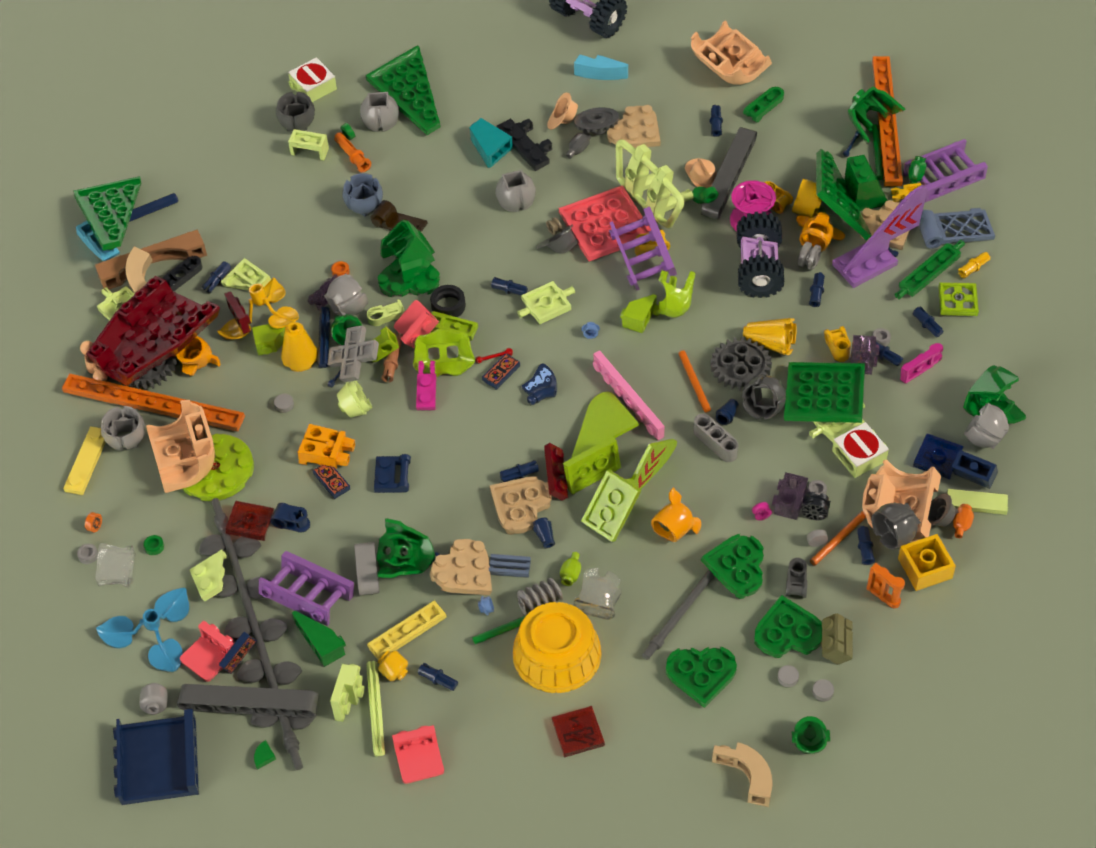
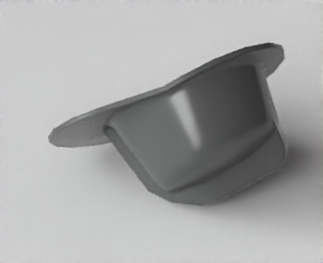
[536,224,577,253]
[928,494,959,527]

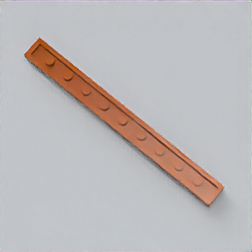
[872,56,903,186]
[62,373,245,432]

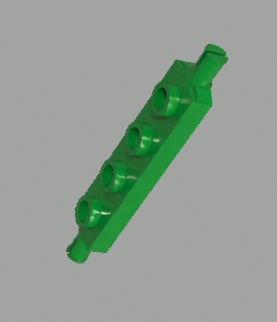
[895,240,965,300]

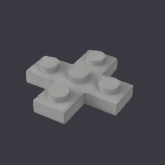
[327,326,379,382]

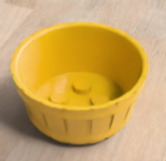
[513,602,602,693]

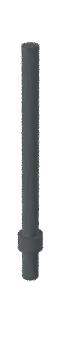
[642,570,714,660]

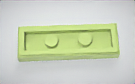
[947,489,1008,515]

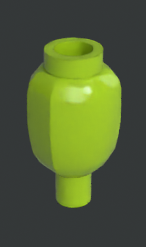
[559,552,581,586]

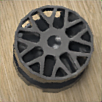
[801,492,831,521]

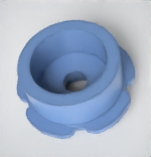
[581,322,600,339]
[478,596,494,616]

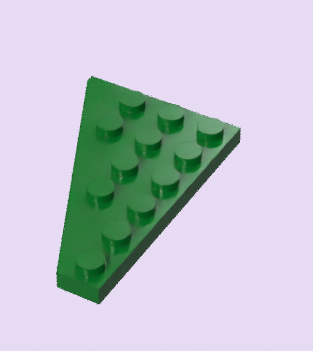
[366,45,441,135]
[816,149,872,241]
[73,176,141,251]

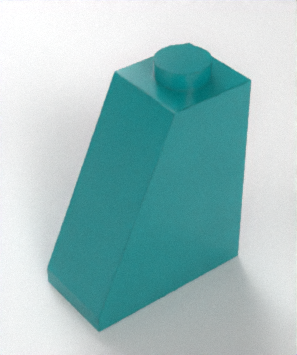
[470,118,513,168]

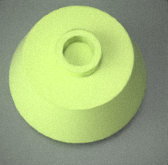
[337,381,372,418]

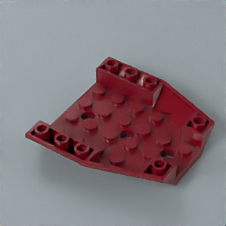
[86,276,220,386]

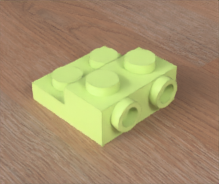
[330,664,365,722]

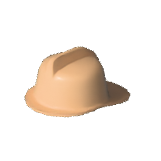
[547,92,578,130]
[685,158,717,188]

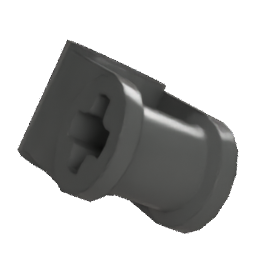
[786,557,807,598]

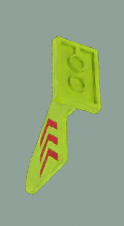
[581,439,677,542]

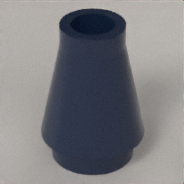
[715,399,739,425]
[533,517,555,548]

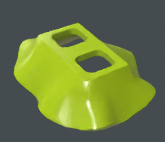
[413,328,475,377]

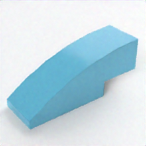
[574,54,628,80]
[76,221,120,261]

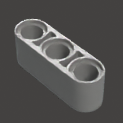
[694,414,738,462]
[354,542,380,596]

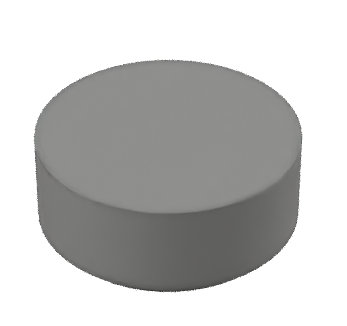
[871,328,891,346]
[274,394,294,413]
[807,480,827,495]
[807,529,828,547]
[77,544,99,564]
[778,665,799,687]
[812,680,834,702]

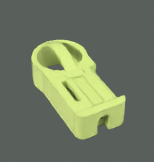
[367,300,405,326]

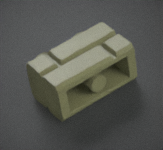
[821,613,853,665]

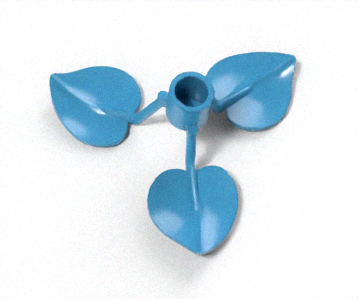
[96,588,189,672]

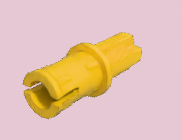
[958,252,991,279]

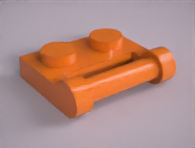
[867,563,905,608]

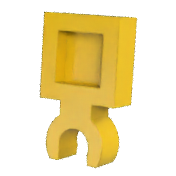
[891,183,921,202]

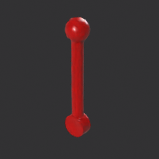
[475,348,513,364]

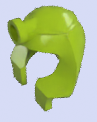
[653,270,695,318]

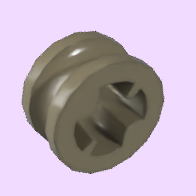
[546,217,562,235]

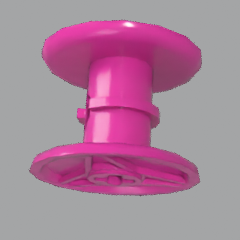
[730,180,776,231]

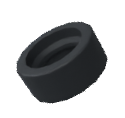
[430,284,466,317]

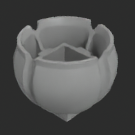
[360,92,399,132]
[495,170,536,212]
[324,274,368,316]
[964,403,1009,449]
[101,406,145,450]

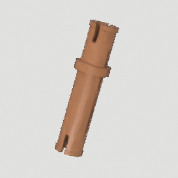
[381,332,403,383]

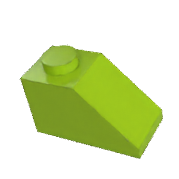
[620,294,657,333]
[252,324,285,356]

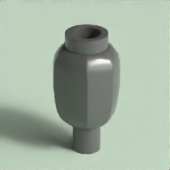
[566,132,591,159]

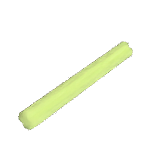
[366,661,385,757]

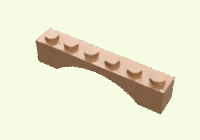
[95,229,207,290]

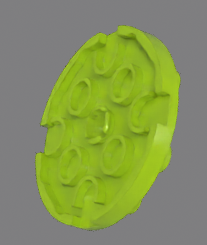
[183,434,254,501]

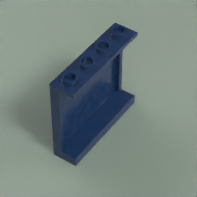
[113,709,199,805]

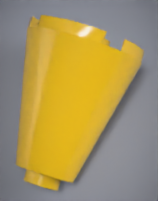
[743,318,797,355]
[281,322,318,372]

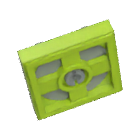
[938,282,979,316]

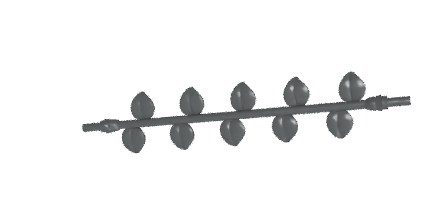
[199,498,317,770]

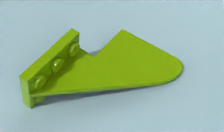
[563,392,639,495]

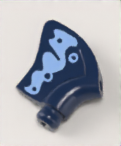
[522,363,557,405]

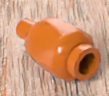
[953,504,974,539]

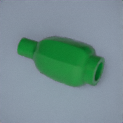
[908,156,927,184]

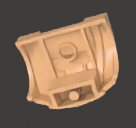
[862,460,941,542]

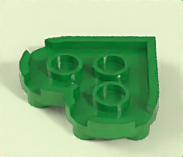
[378,257,440,297]
[701,534,764,599]
[754,595,822,658]
[665,647,737,708]

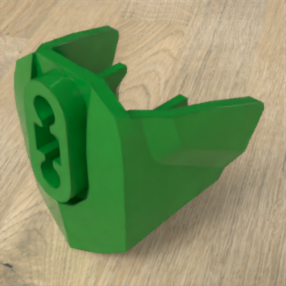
[848,86,906,143]
[380,220,435,282]
[963,365,1026,424]
[376,518,435,578]

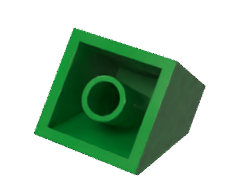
[844,155,888,211]

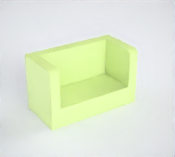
[288,129,329,161]

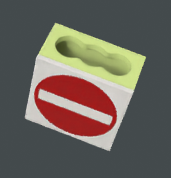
[288,57,337,102]
[832,422,889,478]

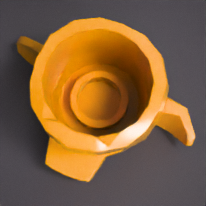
[796,212,845,252]
[176,336,221,376]
[651,487,701,542]

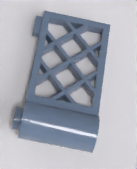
[919,208,995,249]

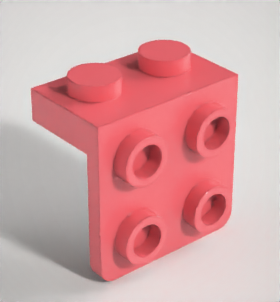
[394,300,439,349]
[180,620,235,682]
[392,725,444,784]

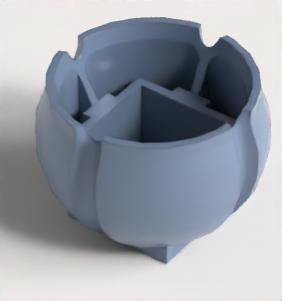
[342,173,383,216]

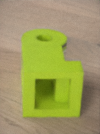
[371,327,399,363]

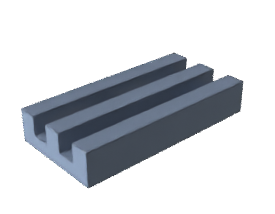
[489,554,531,578]

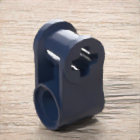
[270,503,311,533]

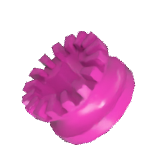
[752,502,772,521]

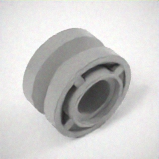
[798,242,821,270]

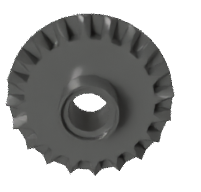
[574,107,619,135]

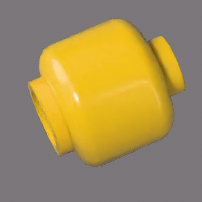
[377,650,409,681]

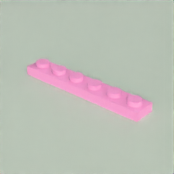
[592,350,665,440]

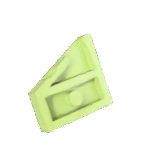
[221,258,271,291]
[190,550,227,601]

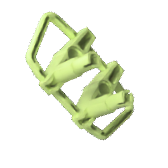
[616,139,693,228]

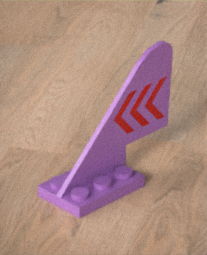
[832,185,928,288]

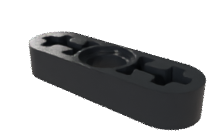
[162,256,203,291]

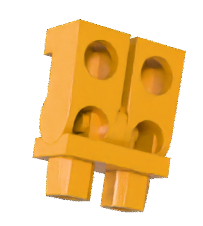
[298,424,355,469]

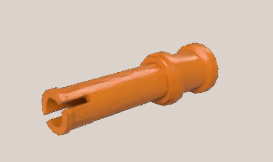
[334,132,372,172]

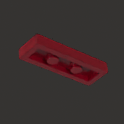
[224,291,251,334]
[544,443,568,501]

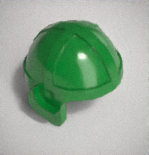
[331,314,363,345]
[791,716,830,754]

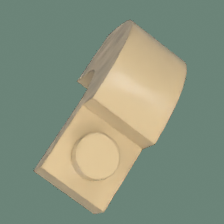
[126,246,153,293]
[712,742,772,807]

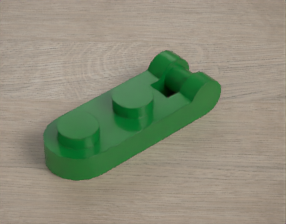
[743,87,784,123]

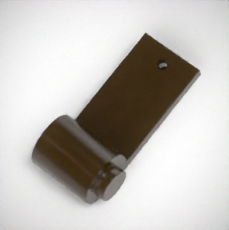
[370,200,428,232]

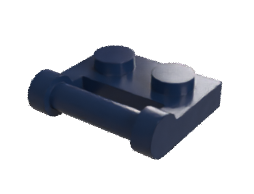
[374,454,411,493]

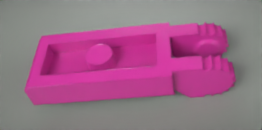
[900,343,943,384]
[416,361,437,410]

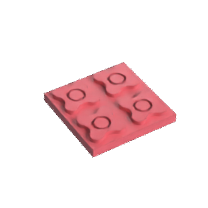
[559,185,651,262]

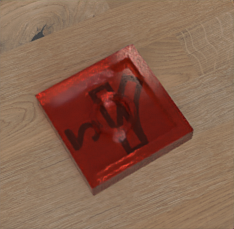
[226,501,274,541]
[552,706,605,758]

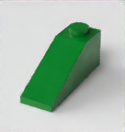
[292,611,346,667]

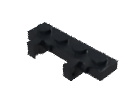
[497,118,552,171]

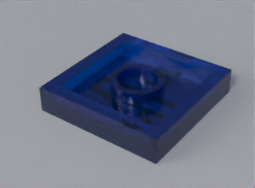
[913,433,964,480]

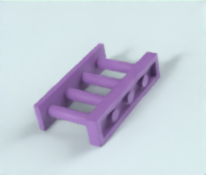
[903,139,988,203]
[609,206,677,291]
[259,551,354,626]

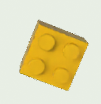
[898,534,956,591]

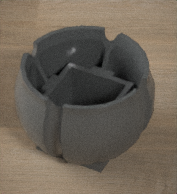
[276,92,315,131]
[741,375,786,419]
[871,502,921,550]

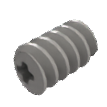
[517,578,563,615]

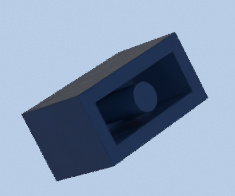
[952,450,998,489]

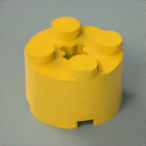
[792,179,822,218]

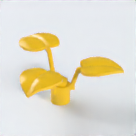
[217,277,299,339]

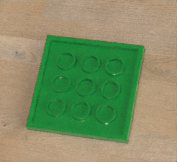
[784,362,865,423]

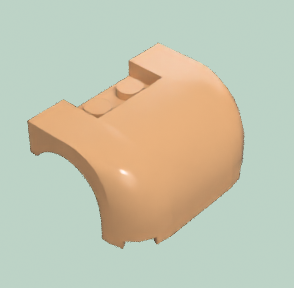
[691,20,772,85]
[146,400,215,493]

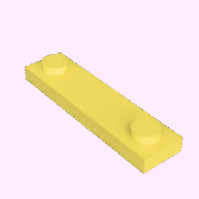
[63,426,106,495]
[367,600,447,660]

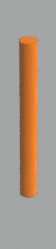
[678,350,711,413]
[810,511,866,566]

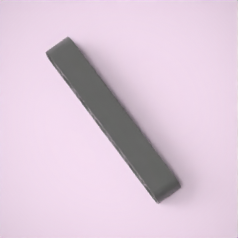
[701,127,757,220]
[177,684,319,718]

